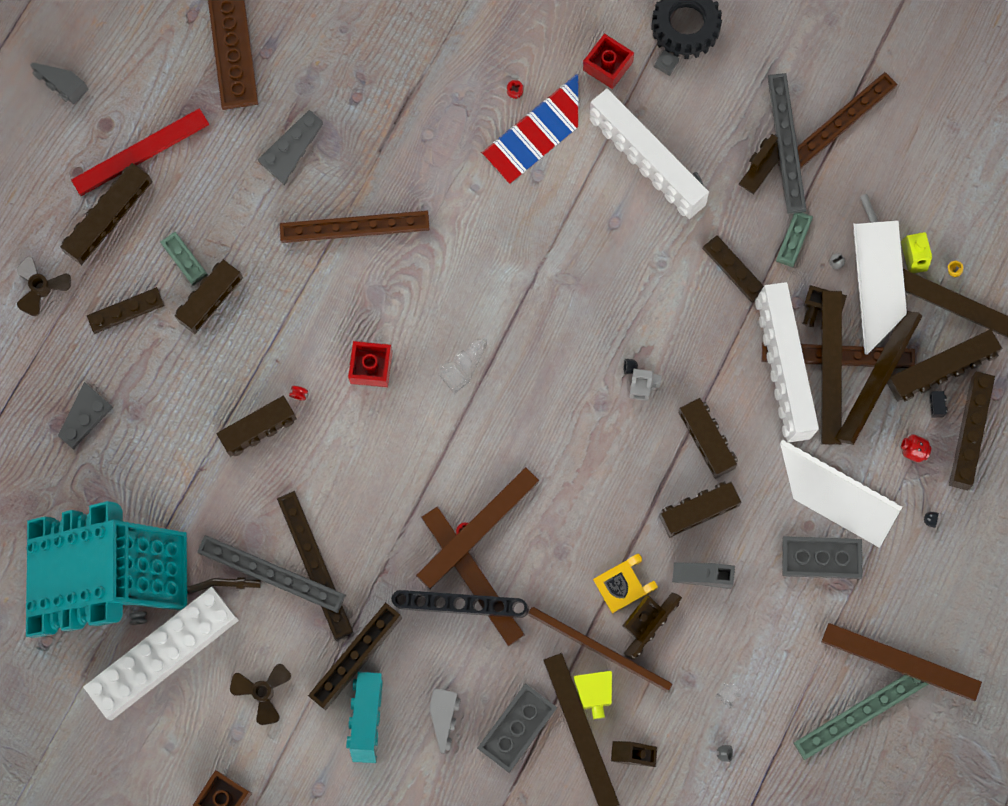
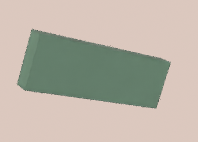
[776,213,813,268]
[160,232,208,286]

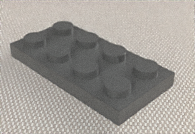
[782,536,862,579]
[477,683,557,773]

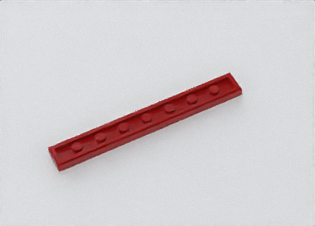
[71,108,209,196]

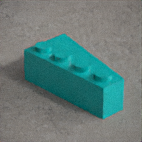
[346,672,383,763]

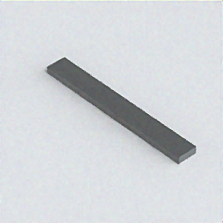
[767,73,806,214]
[197,535,346,613]

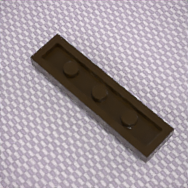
[702,235,764,303]
[86,287,165,334]

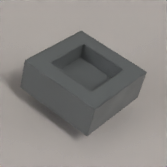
[654,50,680,76]

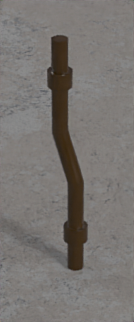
[187,577,261,594]

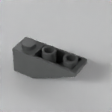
[30,62,89,105]
[672,562,735,589]

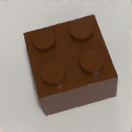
[193,770,252,806]

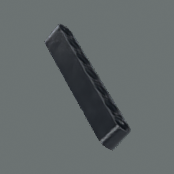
[391,590,529,618]

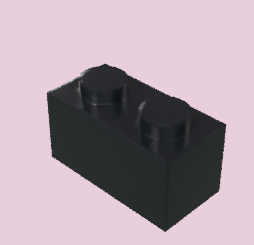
[930,391,948,418]

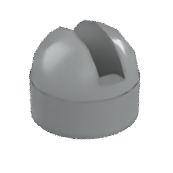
[829,253,845,270]

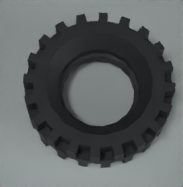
[651,0,722,59]

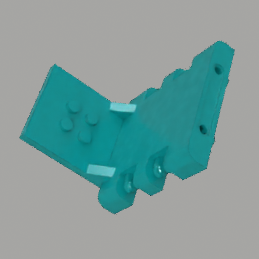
[26,501,187,638]

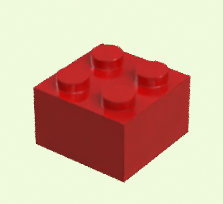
[583,33,634,90]
[348,341,393,388]

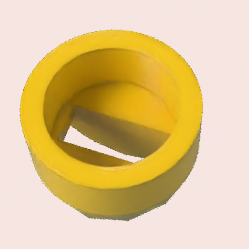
[948,261,963,277]

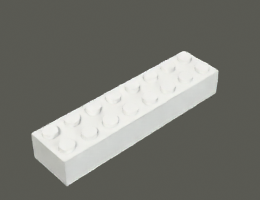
[590,88,709,219]
[755,282,819,443]
[83,587,239,721]

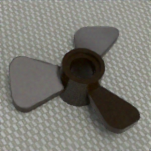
[17,257,71,316]
[230,664,291,725]

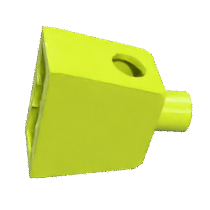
[900,232,932,274]
[574,671,612,719]

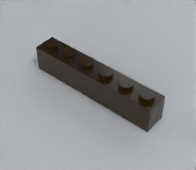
[60,163,153,266]
[887,329,1003,402]
[949,371,995,491]
[308,602,402,711]

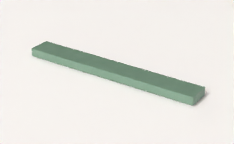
[793,660,929,760]

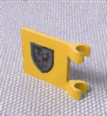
[593,554,658,614]

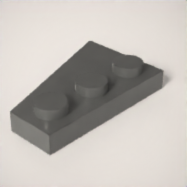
[58,382,113,450]

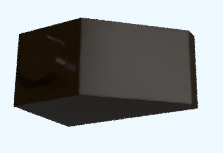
[611,741,657,767]

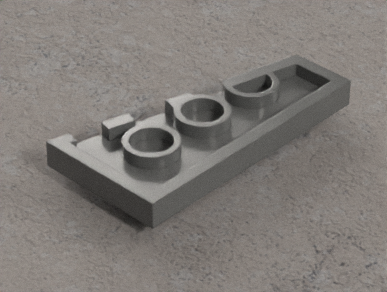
[257,110,323,186]

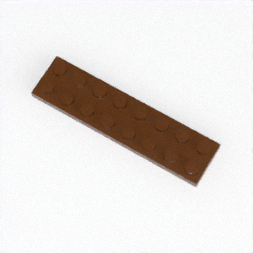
[208,0,259,110]

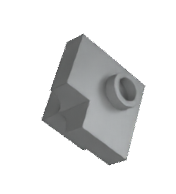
[629,369,662,401]

